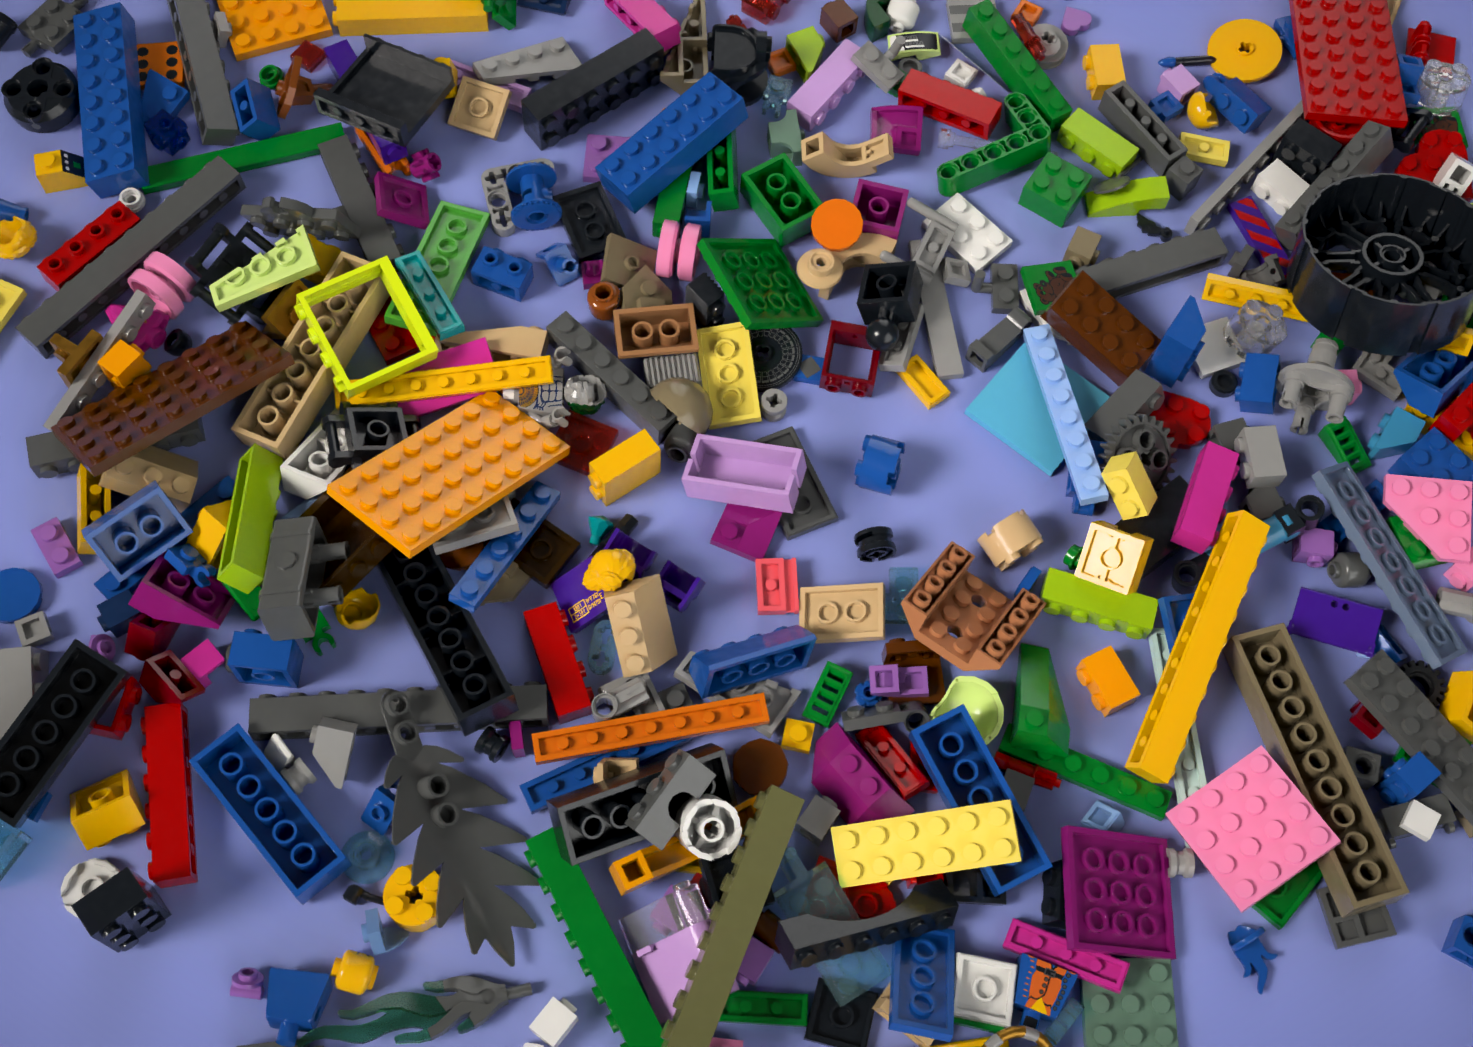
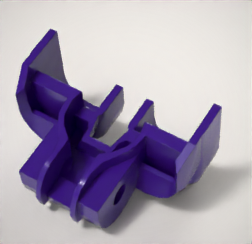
[603,527,706,613]

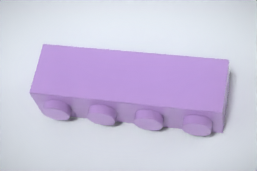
[786,39,866,132]

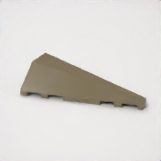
[660,0,708,95]

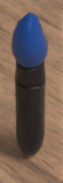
[1158,55,1216,68]

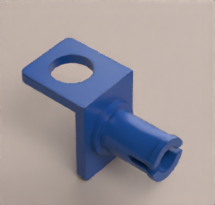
[536,242,580,286]

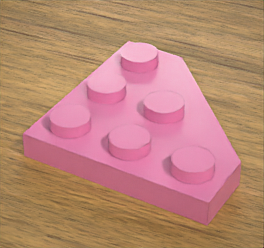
[1383,474,1472,564]

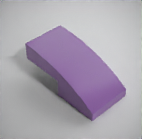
[869,664,929,697]

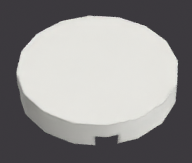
[61,858,120,919]

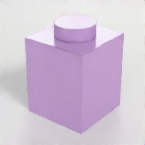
[1157,64,1200,105]

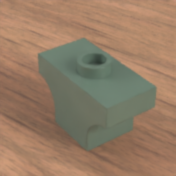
[767,109,805,166]

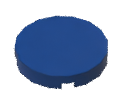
[0,568,43,624]

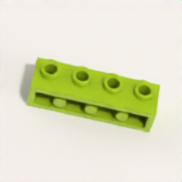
[1039,567,1158,639]

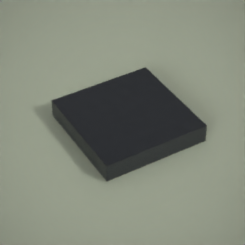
[803,977,879,1047]

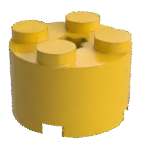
[383,864,439,932]

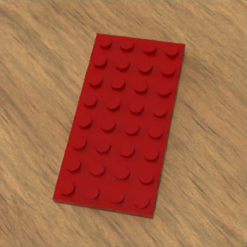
[1289,0,1408,128]

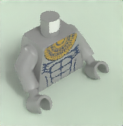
[503,346,573,429]

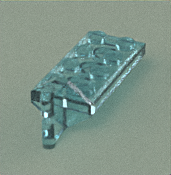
[773,847,891,1007]

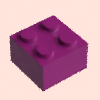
[853,179,909,240]

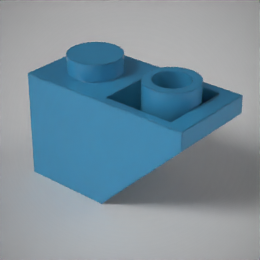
[1367,406,1426,460]

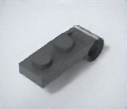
[841,700,930,733]

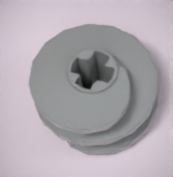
[1024,23,1069,70]

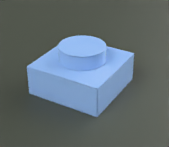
[686,171,705,208]

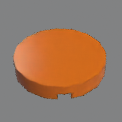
[811,199,863,252]

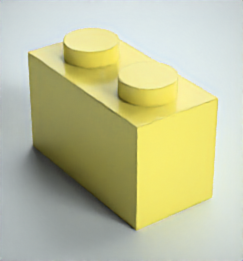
[1101,451,1158,520]

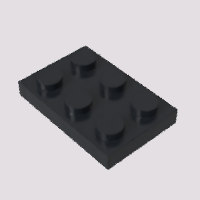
[553,181,626,264]

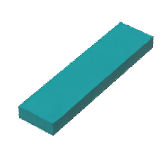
[395,250,465,341]

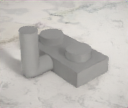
[850,35,906,94]

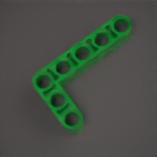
[937,92,1051,197]

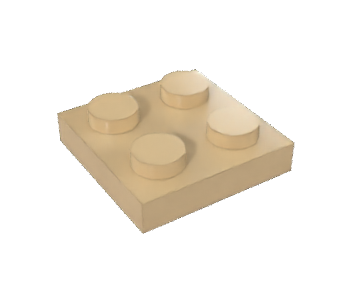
[447,75,512,141]

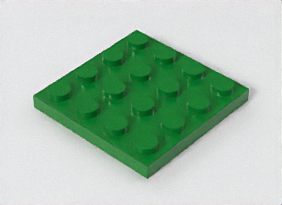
[697,238,824,330]

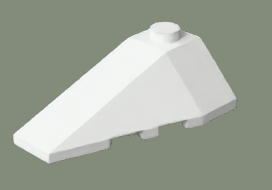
[280,408,348,500]

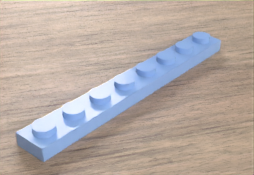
[1023,324,1109,506]

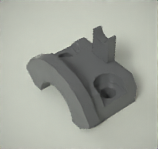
[1239,253,1286,288]

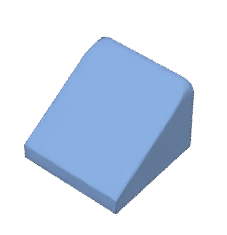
[1080,800,1125,832]

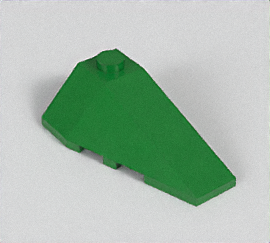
[1010,643,1070,758]

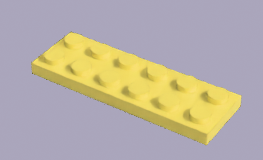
[830,799,1022,888]

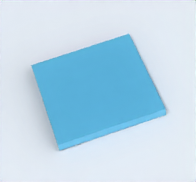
[964,342,1110,477]

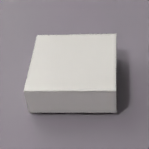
[943,58,978,89]
[1399,799,1441,842]

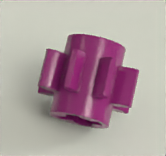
[410,148,442,183]

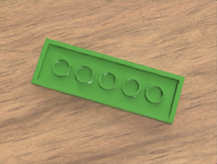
[384,200,490,337]

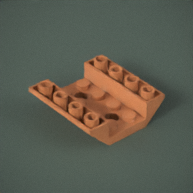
[901,541,1047,671]

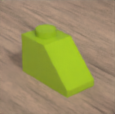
[785,26,825,83]

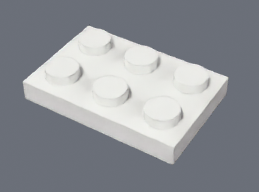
[921,192,1013,274]

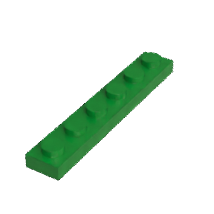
[997,723,1173,821]

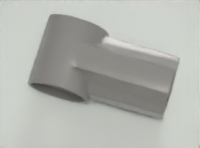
[1435,587,1473,624]
[591,677,650,722]

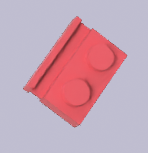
[755,558,799,615]

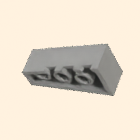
[0,646,49,740]

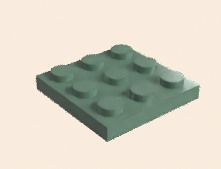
[1079,958,1179,1047]

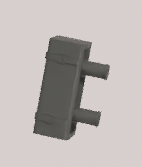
[257,516,351,641]

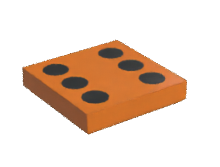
[137,41,185,90]

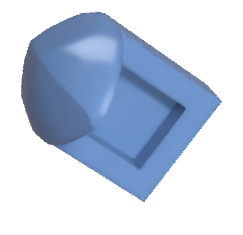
[361,908,410,956]

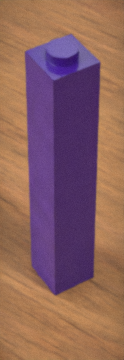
[323,39,409,165]

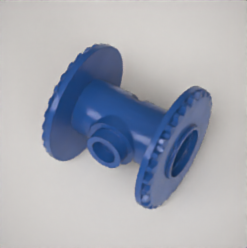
[505,162,562,231]

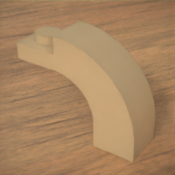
[801,131,894,178]
[818,233,897,300]

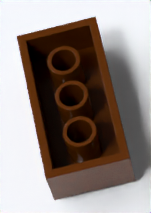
[1040,270,1161,386]

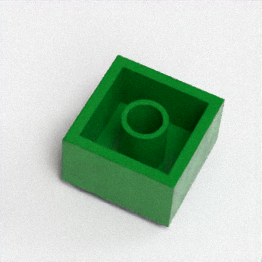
[1018,152,1093,228]

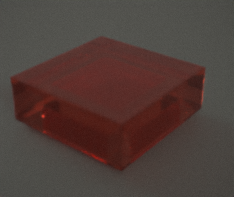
[290,40,326,73]

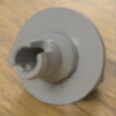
[1276,338,1355,435]

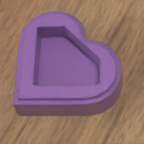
[1061,7,1092,36]

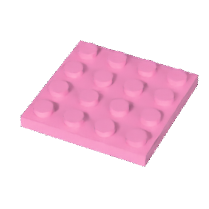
[1165,745,1341,913]

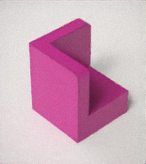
[180,638,225,688]

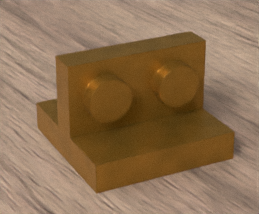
[261,279,309,341]
[49,329,103,389]

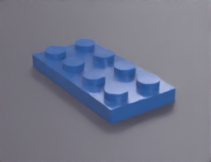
[888,928,955,1042]

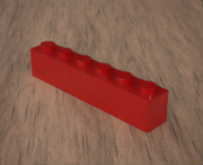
[140,703,198,888]

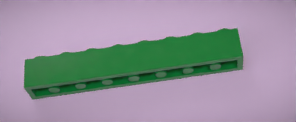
[523,827,664,1047]

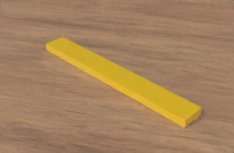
[333,355,554,410]

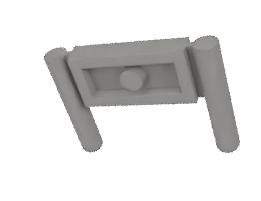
[880,197,959,286]

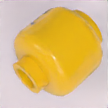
[330,950,379,995]

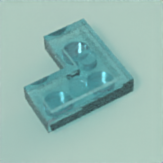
[885,567,919,624]

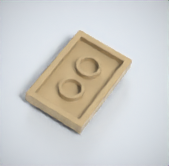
[799,582,885,644]

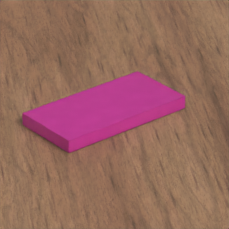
[397,337,500,417]

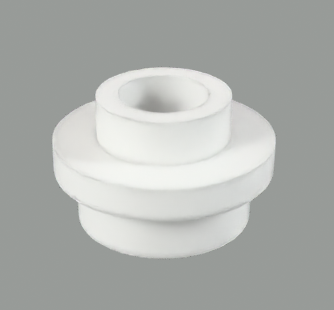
[118,188,146,213]

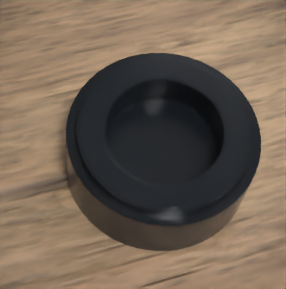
[1209,370,1238,398]

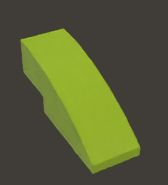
[1084,176,1170,218]

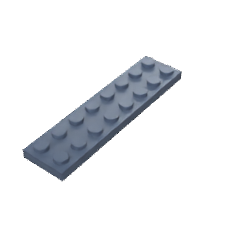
[1312,461,1468,670]

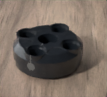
[1,57,80,133]

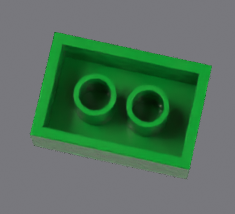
[740,152,822,248]

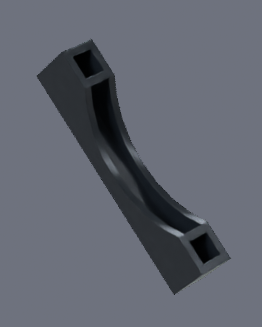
[774,879,959,970]

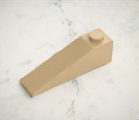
[435,326,549,362]

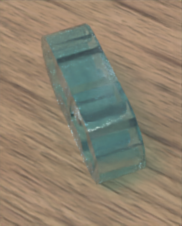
[588,620,617,675]
[1043,996,1085,1047]

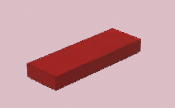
[855,725,930,801]

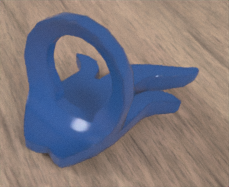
[1227,925,1278,995]

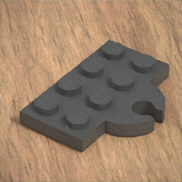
[240,196,362,241]

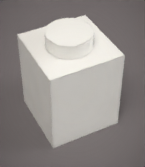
[529,997,579,1047]

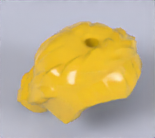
[0,216,37,260]
[582,548,636,592]

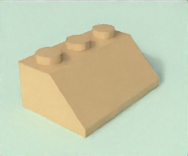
[98,446,198,513]
[604,574,678,678]

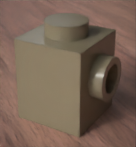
[1062,226,1102,270]

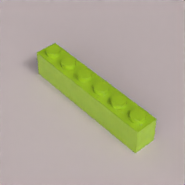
[217,443,284,594]

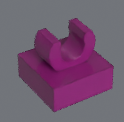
[581,260,603,290]

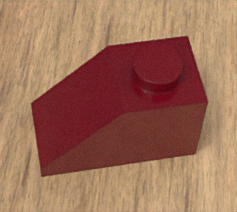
[124,613,181,661]
[139,649,206,704]

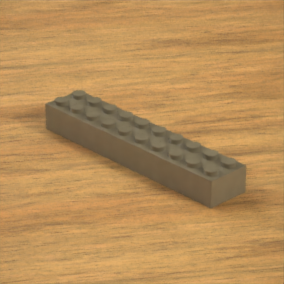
[1222,623,1410,918]

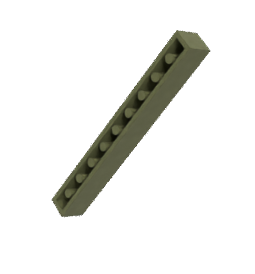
[660,784,805,1047]

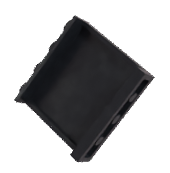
[313,33,455,148]

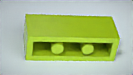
[1056,107,1139,178]

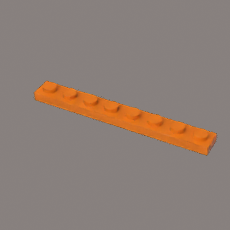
[531,693,770,765]

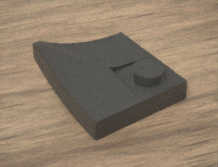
[1316,887,1397,950]

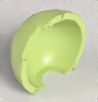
[929,676,1004,745]

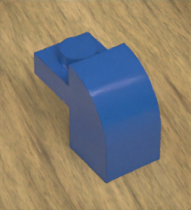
[1397,53,1425,105]

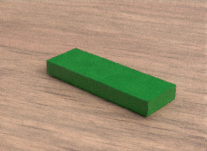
[719,990,808,1027]

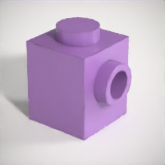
[1292,528,1338,568]

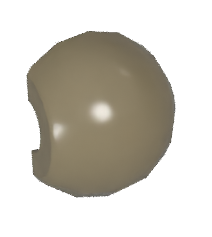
[650,377,713,434]

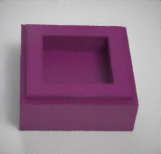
[509,720,526,758]

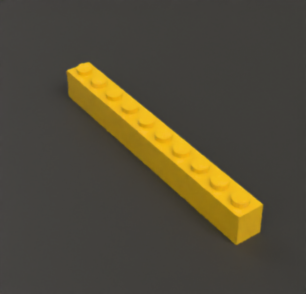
[1124,510,1270,784]

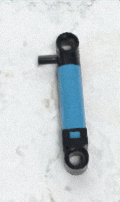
[1171,495,1325,595]

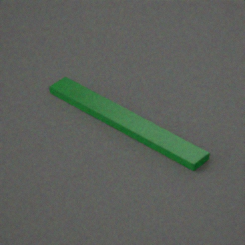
[142,122,345,195]

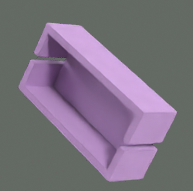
[681,433,807,514]

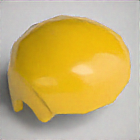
[1187,91,1219,130]
[334,587,381,630]

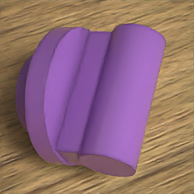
[89,634,116,661]
[230,967,264,1000]

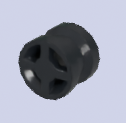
[474,726,511,763]

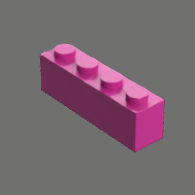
[604,0,681,51]
[1170,441,1240,555]

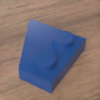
[142,69,191,135]

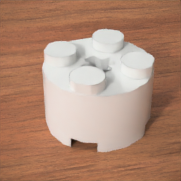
[675,794,742,861]

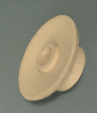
[797,248,844,289]

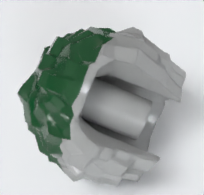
[563,375,607,415]

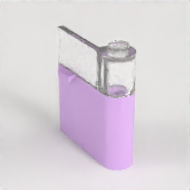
[618,880,739,1025]

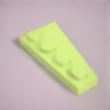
[209,225,320,312]

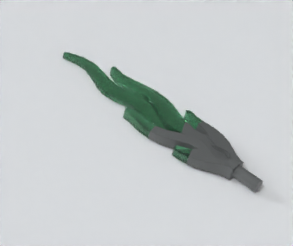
[296,976,532,1047]

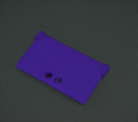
[1286,587,1384,658]

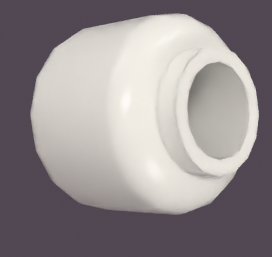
[886,0,920,33]

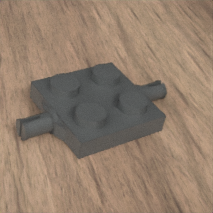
[18,0,88,57]

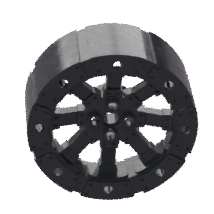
[1286,173,1473,356]

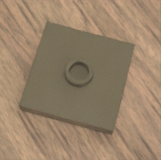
[600,233,657,289]

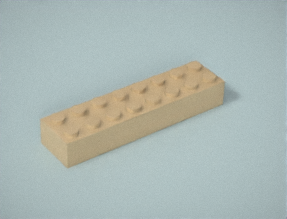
[231,251,390,461]

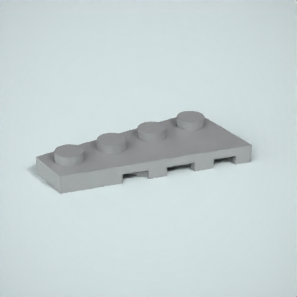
[473,37,582,85]
[673,651,802,739]

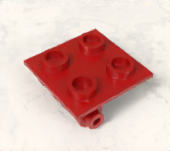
[1405,21,1456,77]

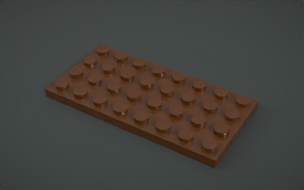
[51,320,295,477]

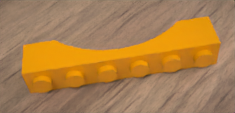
[609,795,757,897]

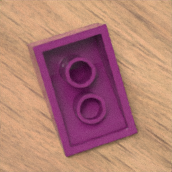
[128,551,236,629]

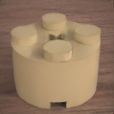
[977,509,1044,572]

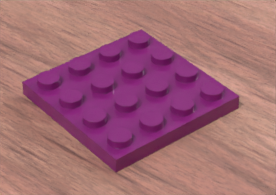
[1061,825,1176,960]

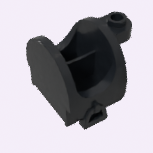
[707,24,772,107]

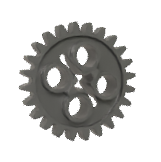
[1098,413,1177,492]

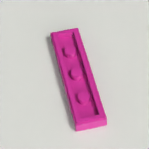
[1003,918,1130,994]

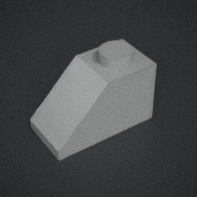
[309,716,358,789]

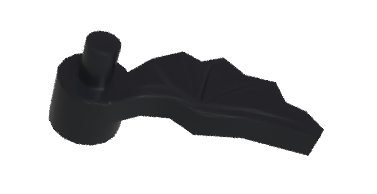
[1137,213,1172,243]

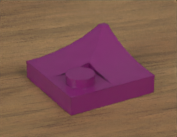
[870,105,923,156]
[710,503,783,562]

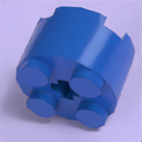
[854,435,905,496]

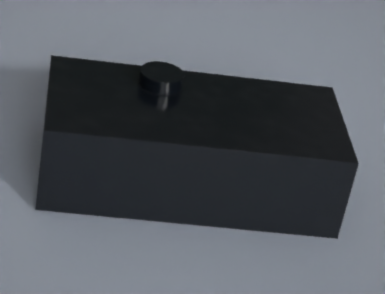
[1115,475,1189,581]

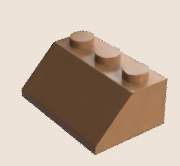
[613,303,699,359]

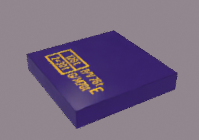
[551,555,608,634]

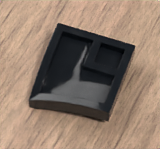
[943,868,1006,906]

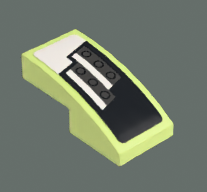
[887,31,941,61]

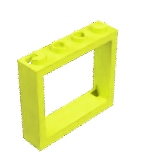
[294,255,439,399]

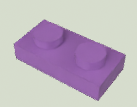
[30,517,84,579]

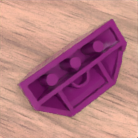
[811,722,915,824]

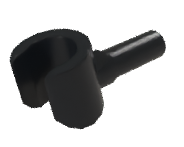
[343,884,384,906]

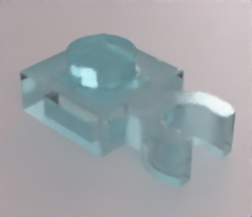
[762,74,793,118]

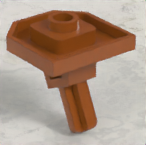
[275,55,334,119]

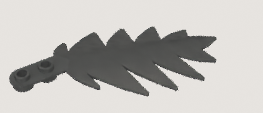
[380,690,540,967]

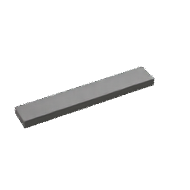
[908,239,964,380]

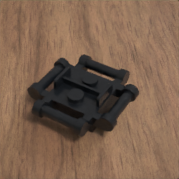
[184,221,286,326]
[321,401,421,470]

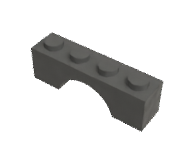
[1206,417,1286,521]

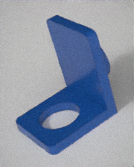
[361,780,399,835]

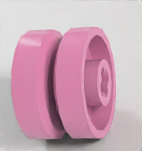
[656,219,702,282]
[127,251,197,320]

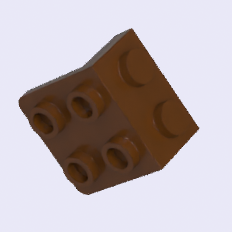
[881,638,946,705]

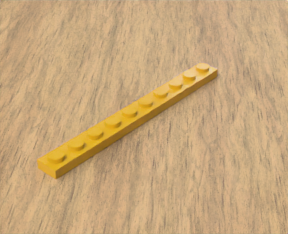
[1201,273,1473,357]

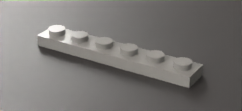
[43,289,156,432]

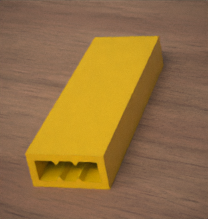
[332,0,489,36]

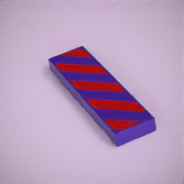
[1226,196,1290,286]

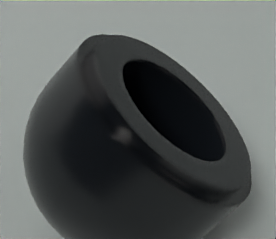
[164,329,192,356]

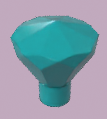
[588,515,614,546]

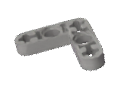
[481,158,554,237]

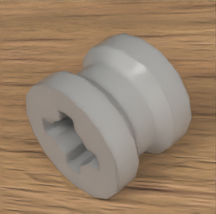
[760,388,787,422]
[280,757,317,795]
[1166,848,1195,878]

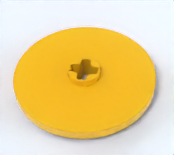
[1207,19,1282,83]

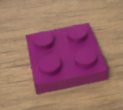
[374,171,430,230]

